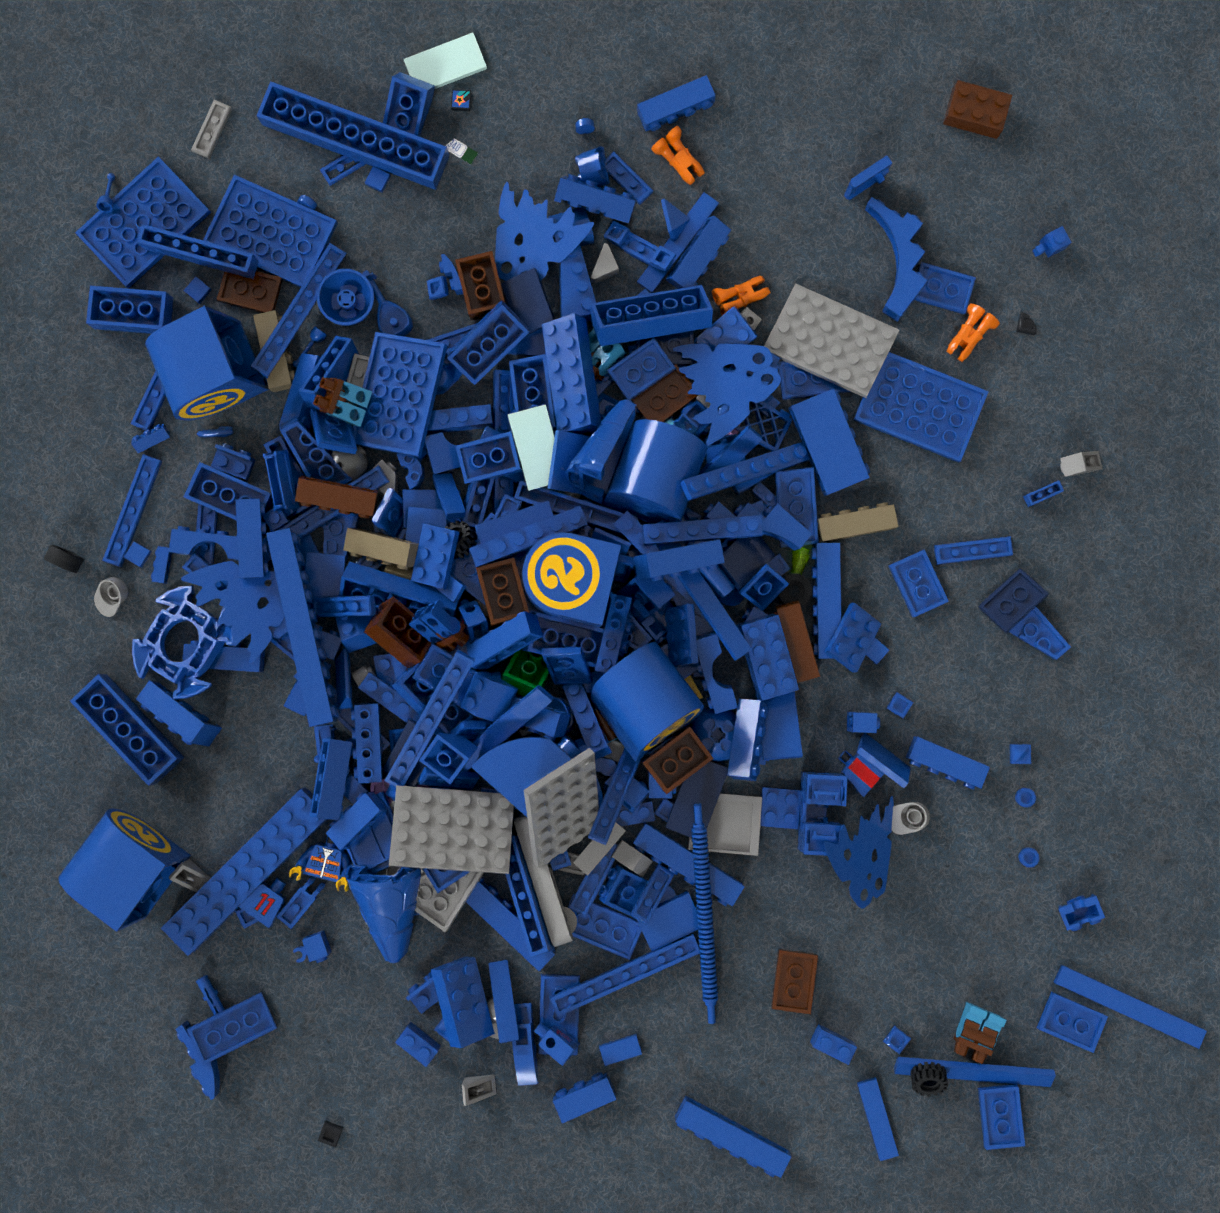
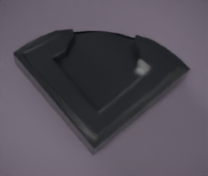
[1016,312,1037,335]

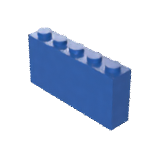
[788,389,870,496]

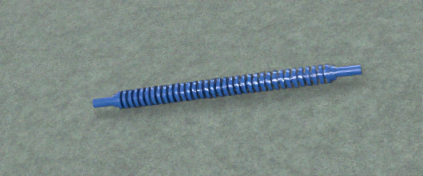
[691,804,718,1024]

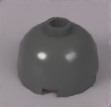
[330,445,368,480]

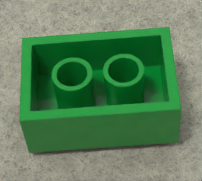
[502,648,550,697]

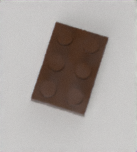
[217,271,283,313]
[632,364,698,422]
[771,949,818,1014]

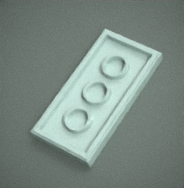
[404,33,487,89]
[508,404,554,491]

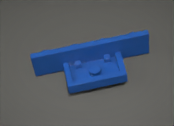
[595,594,634,673]

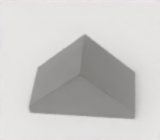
[591,243,619,284]
[611,840,653,877]
[168,859,211,893]
[462,1074,496,1106]

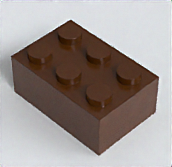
[943,80,1012,139]
[455,251,506,321]
[476,558,529,627]
[364,596,431,668]
[641,726,714,794]

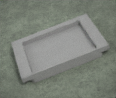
[688,794,762,856]

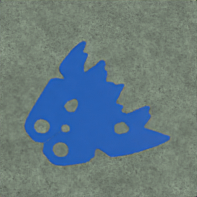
[495,182,594,281]
[673,343,781,445]
[181,553,285,663]
[823,796,894,909]

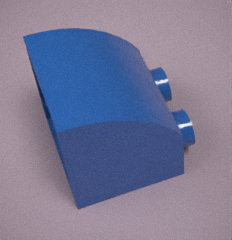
[471,734,582,817]

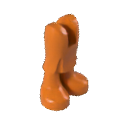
[651,126,705,185]
[712,276,771,315]
[946,303,1000,362]

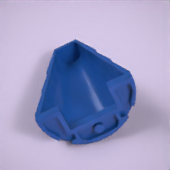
[565,399,637,504]
[345,865,421,963]

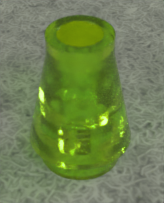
[791,547,811,575]

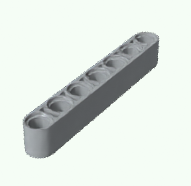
[513,814,573,947]

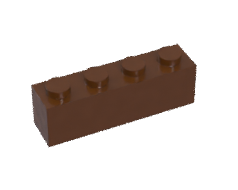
[295,476,379,518]
[774,600,820,683]

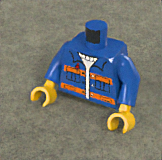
[289,835,351,892]

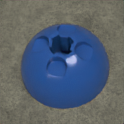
[317,269,374,326]
[689,707,736,763]

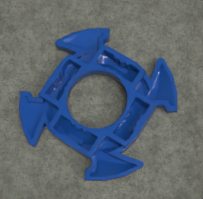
[132,586,233,699]

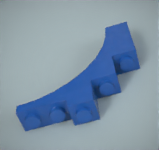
[865,197,928,322]
[685,501,812,551]

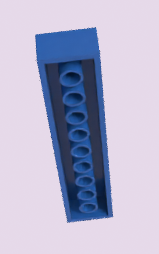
[256,81,450,190]
[266,528,339,727]
[161,787,327,956]

